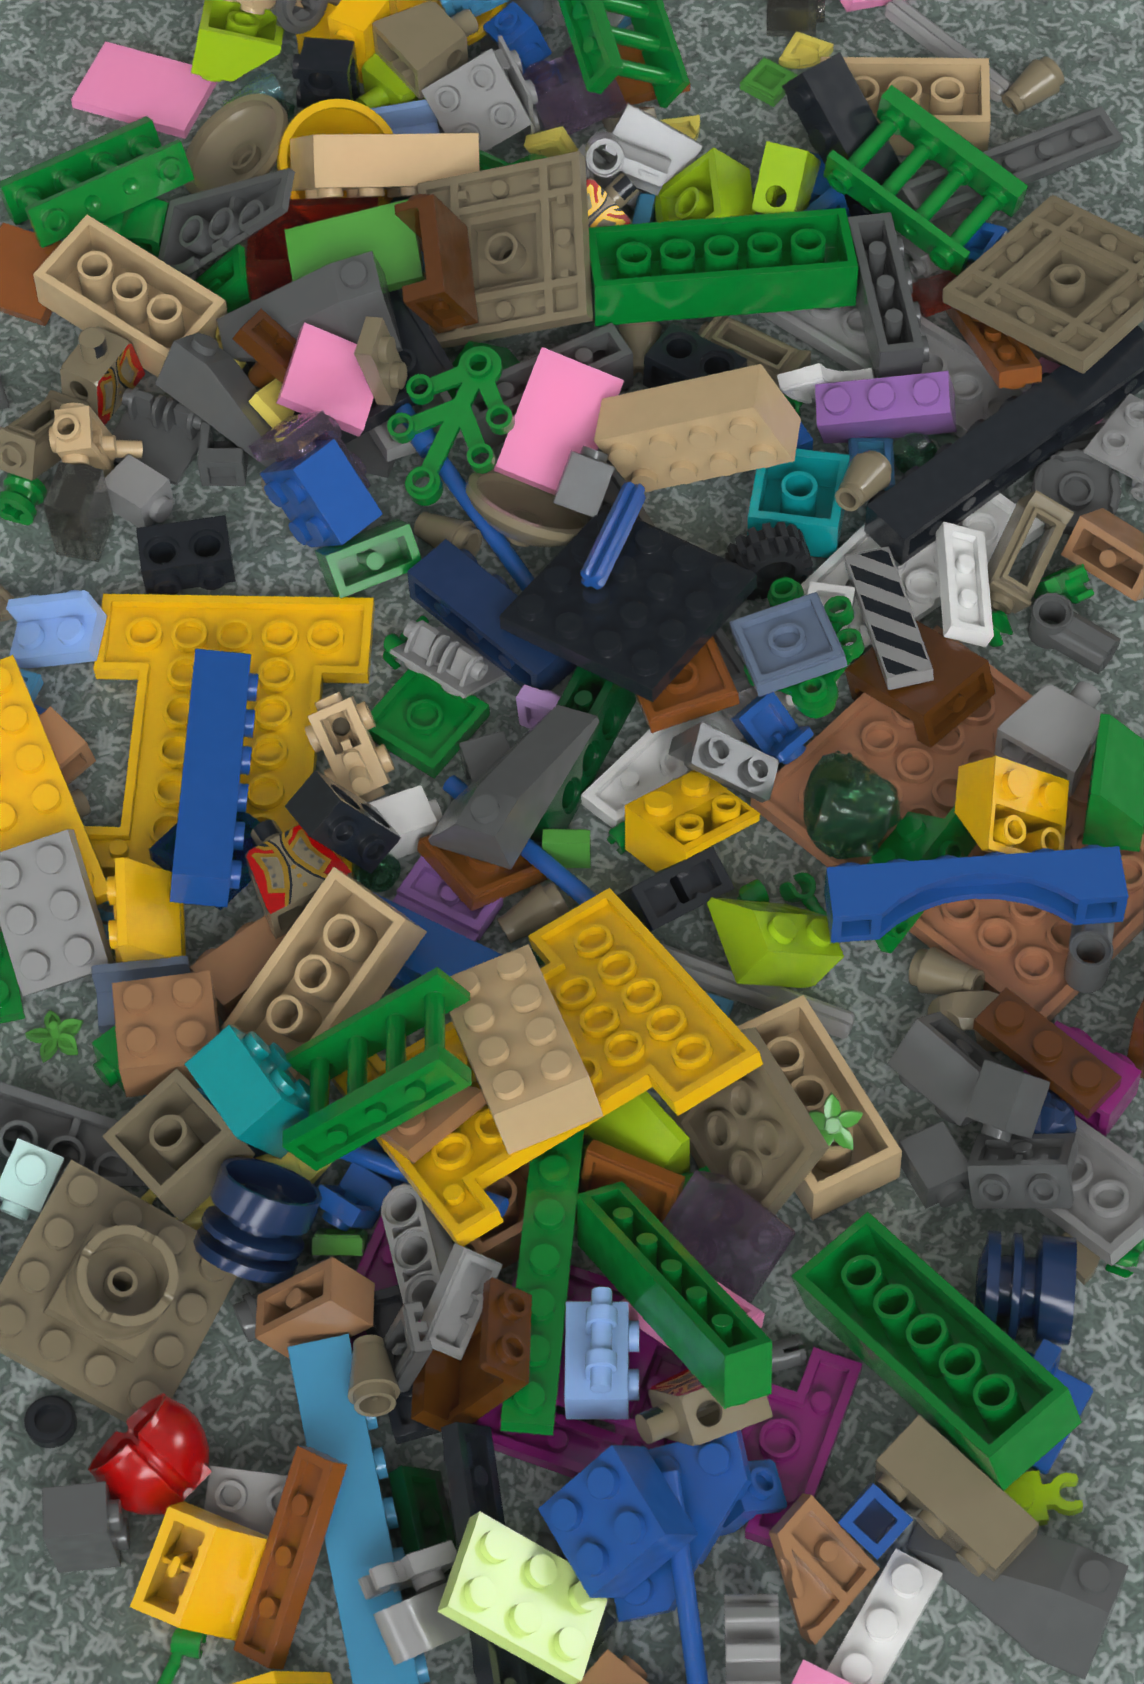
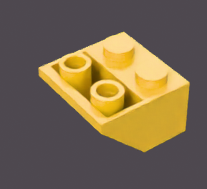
[954,756,1069,854]
[625,770,760,873]
[107,857,186,963]
[130,1501,269,1641]

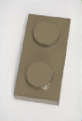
[354,316,407,406]

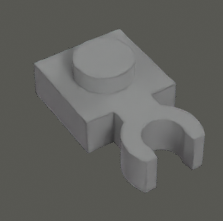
[358,1540,457,1600]

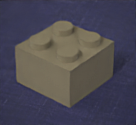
[102,1068,255,1222]

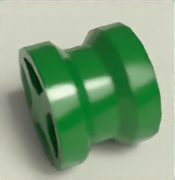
[0,473,47,526]

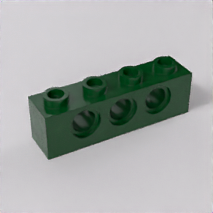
[530,666,637,842]

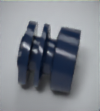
[193,1157,322,1284]
[975,1230,1077,1345]

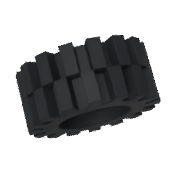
[725,522,813,601]

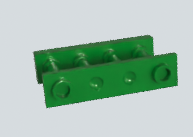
[558,0,690,108]
[823,85,1028,276]
[0,116,195,248]
[282,967,472,1171]

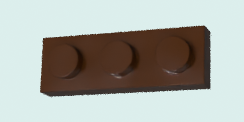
[973,987,1122,1119]

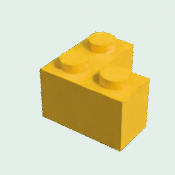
[296,0,391,84]

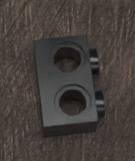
[292,37,361,109]
[643,323,748,388]
[136,515,236,595]
[285,770,401,874]
[617,846,735,932]

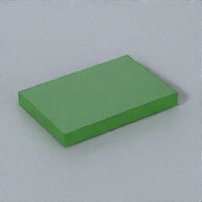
[284,199,426,292]

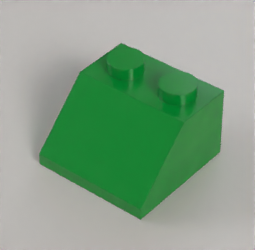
[1082,713,1144,852]

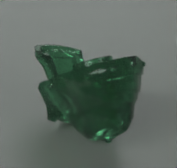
[803,751,901,859]

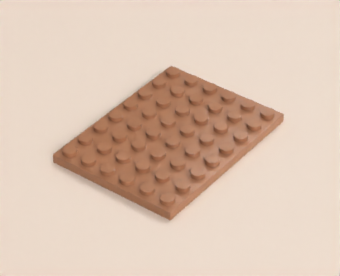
[750,625,1144,1021]

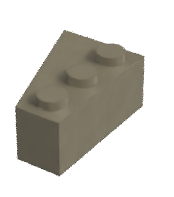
[875,1415,1039,1582]

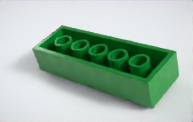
[589,208,858,326]
[791,1211,1082,1491]

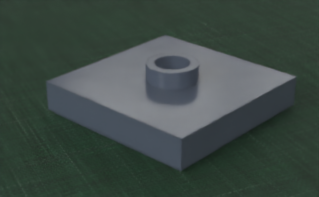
[729,592,848,697]

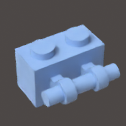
[564,1287,639,1419]

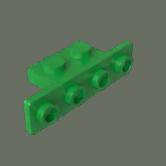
[867,805,977,954]

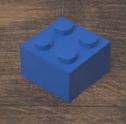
[259,439,383,548]
[538,1445,699,1598]

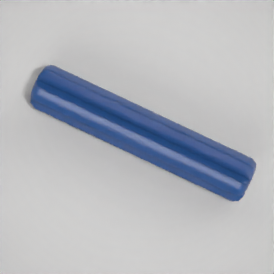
[580,481,646,590]

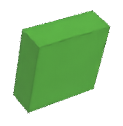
[740,57,798,107]
[542,829,591,868]
[312,1228,367,1256]

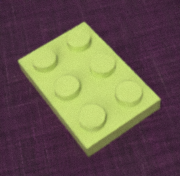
[437,1512,608,1684]

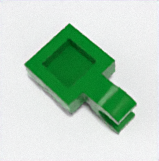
[1033,564,1094,604]

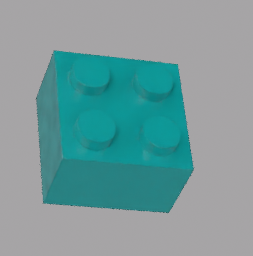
[747,449,850,558]
[185,1025,310,1159]

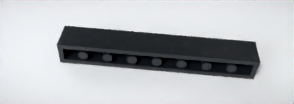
[864,325,1144,565]

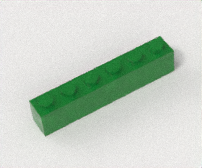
[577,1181,772,1409]

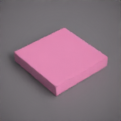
[276,323,374,437]

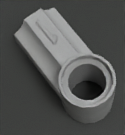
[585,131,671,196]

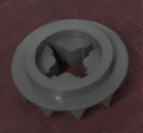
[270,0,328,34]

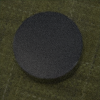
[24,1395,77,1448]

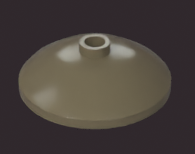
[184,93,288,194]
[465,469,593,548]

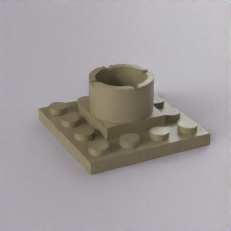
[418,151,593,349]
[943,194,1144,374]
[0,1159,237,1423]

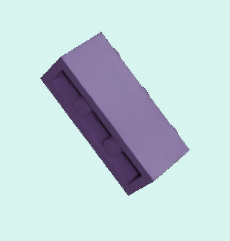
[815,371,957,443]

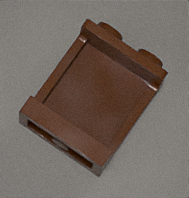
[394,194,479,333]
[845,620,996,748]
[411,1277,532,1432]

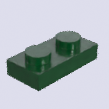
[388,1465,458,1575]

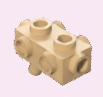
[49,403,143,486]
[305,692,395,802]

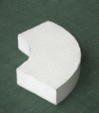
[777,363,875,404]

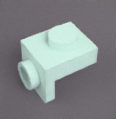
[0,1138,64,1221]

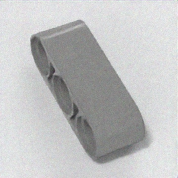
[381,1184,453,1319]
[373,1582,469,1666]

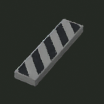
[844,546,934,690]

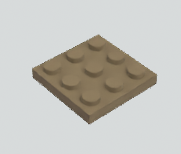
[673,1027,829,1240]

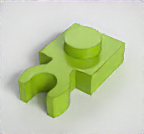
[1004,1470,1084,1526]

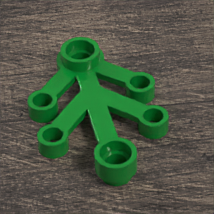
[387,346,515,506]
[744,577,864,718]

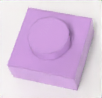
[516,684,560,729]

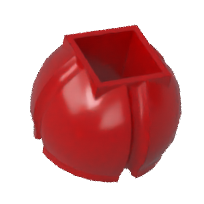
[88,1393,212,1515]

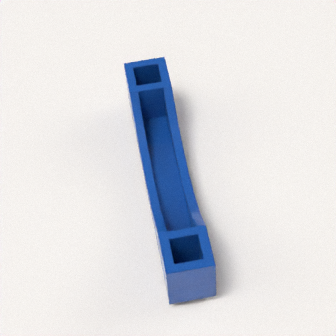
[824,845,1128,943]

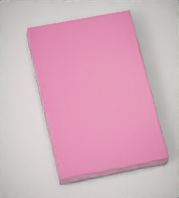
[71,41,218,139]
[493,347,624,495]

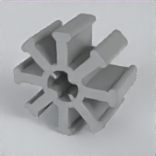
[724,1593,781,1684]

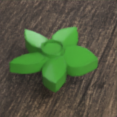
[25,1010,83,1063]
[808,1092,863,1150]

